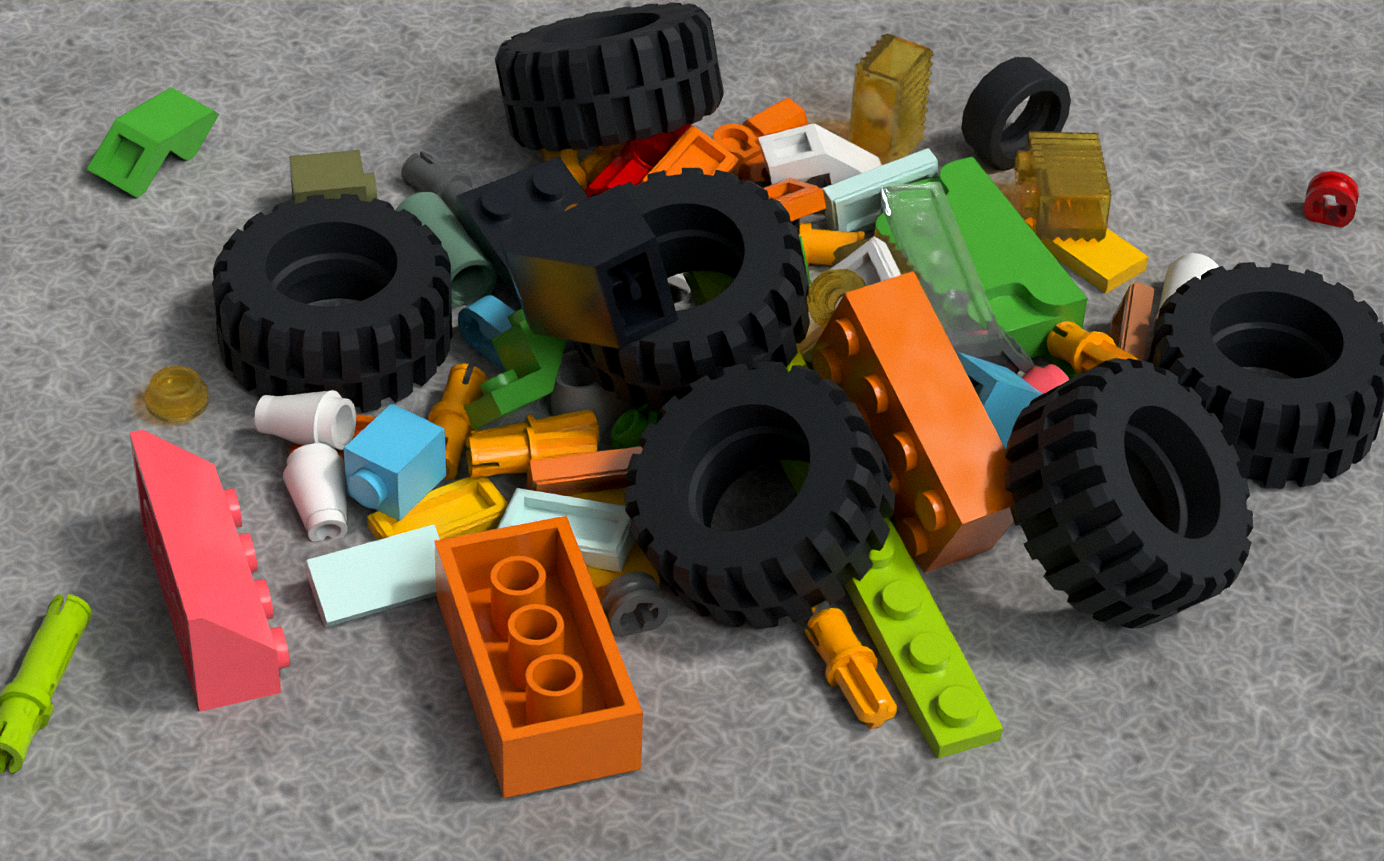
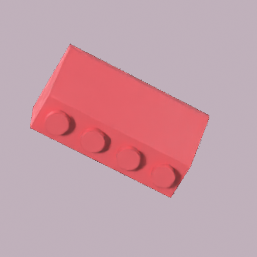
[130,430,290,712]

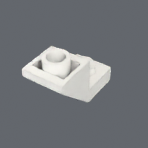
[758,124,882,186]

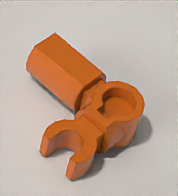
[713,97,807,182]

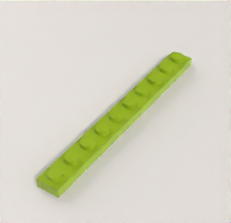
[683,270,1003,759]

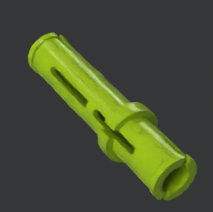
[0,594,92,774]

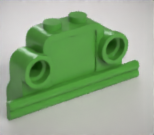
[874,156,1088,379]

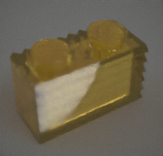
[848,34,934,165]
[1015,131,1111,242]

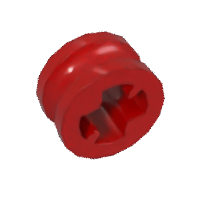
[1303,171,1359,228]

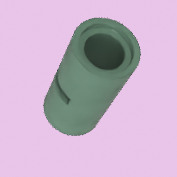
[395,192,497,308]

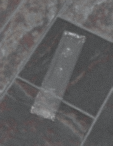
[881,182,1003,357]

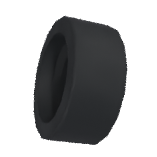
[961,57,1071,170]

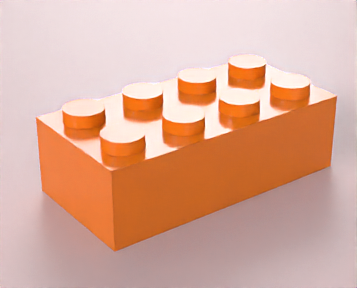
[811,271,1014,573]
[434,516,643,799]

